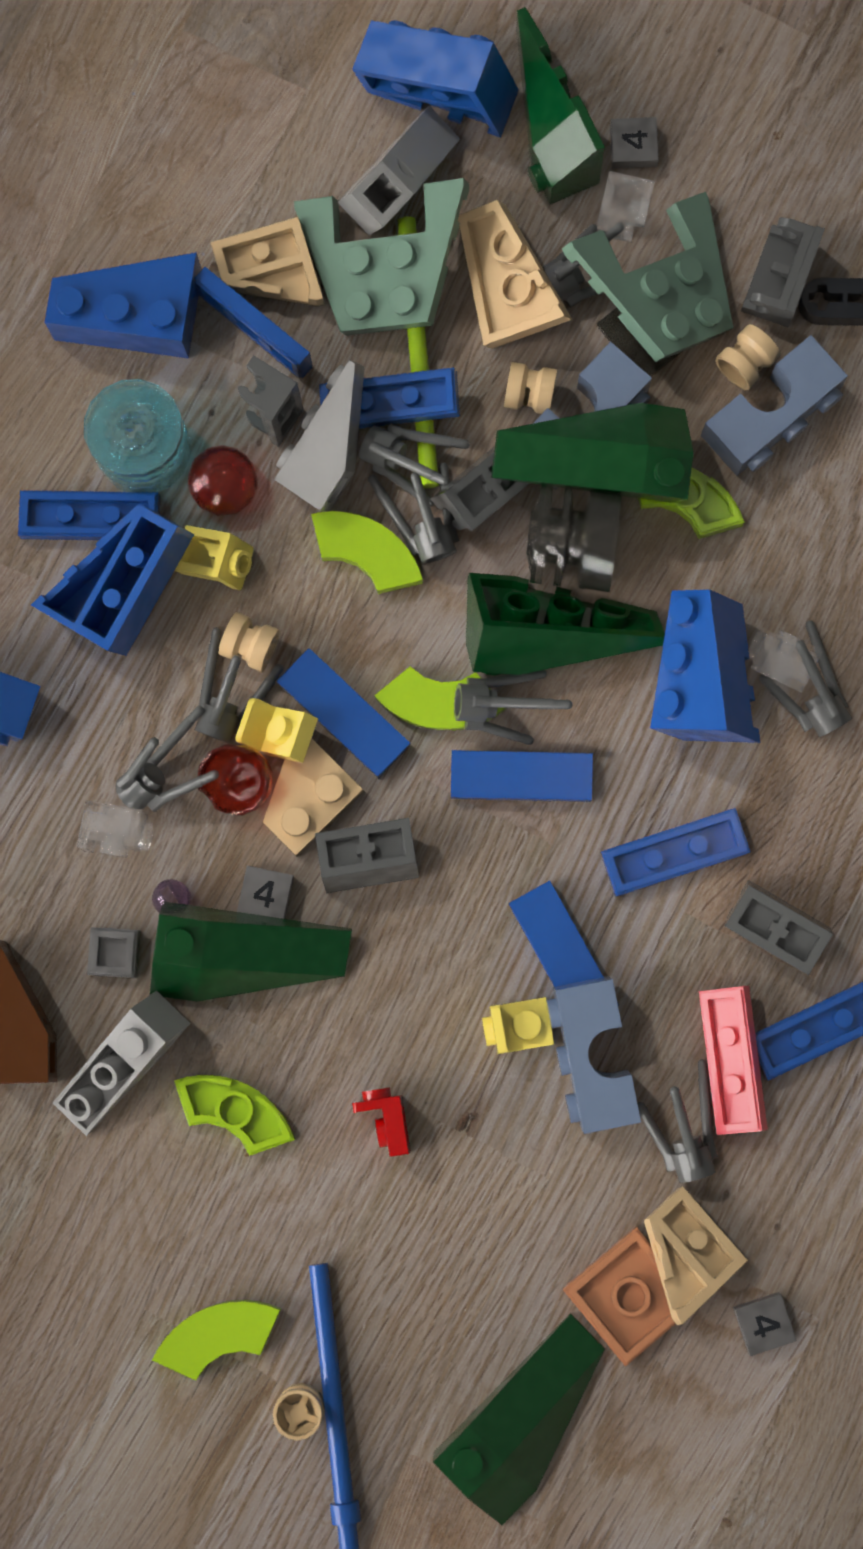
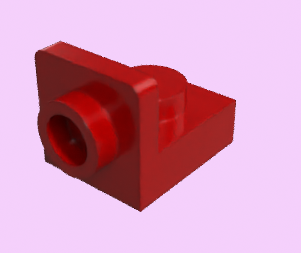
[352,1087,411,1157]

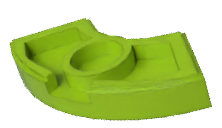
[638,468,745,539]
[311,511,423,594]
[374,666,506,731]
[174,1075,296,1156]
[152,1300,281,1381]

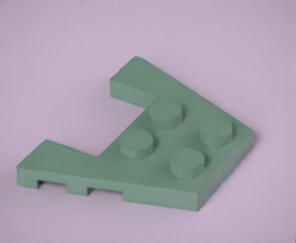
[294,178,469,336]
[562,191,733,362]

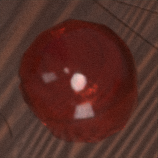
[187,445,258,516]
[198,743,273,816]

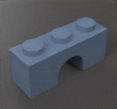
[701,335,848,476]
[534,342,652,490]
[546,976,641,1134]

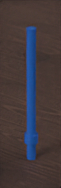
[309,1263,361,1549]

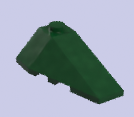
[516,7,605,205]
[491,403,694,503]
[466,573,665,676]
[150,901,352,1002]
[433,1313,605,1525]

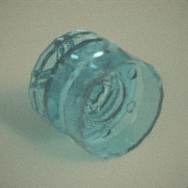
[84,379,191,492]

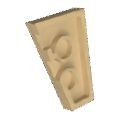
[458,200,572,349]

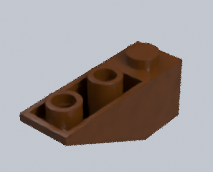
[0,940,57,1084]

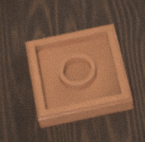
[562,1226,676,1367]

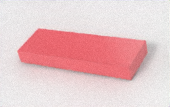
[699,986,768,1135]

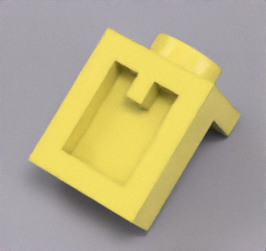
[175,525,254,590]
[235,698,318,763]
[482,997,554,1054]

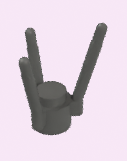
[543,223,624,308]
[360,423,470,507]
[368,462,460,564]
[759,620,852,737]
[194,627,284,744]
[454,670,573,745]
[116,706,219,812]
[637,1059,718,1183]

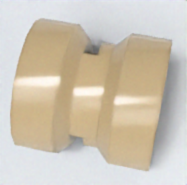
[715,324,781,390]
[504,362,557,414]
[218,612,280,673]
[273,1383,324,1440]

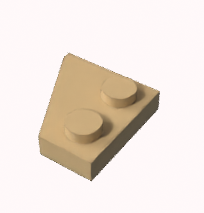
[210,217,324,306]
[263,738,364,857]
[644,1186,748,1325]

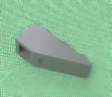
[337,106,460,235]
[274,360,365,511]
[53,991,190,1136]

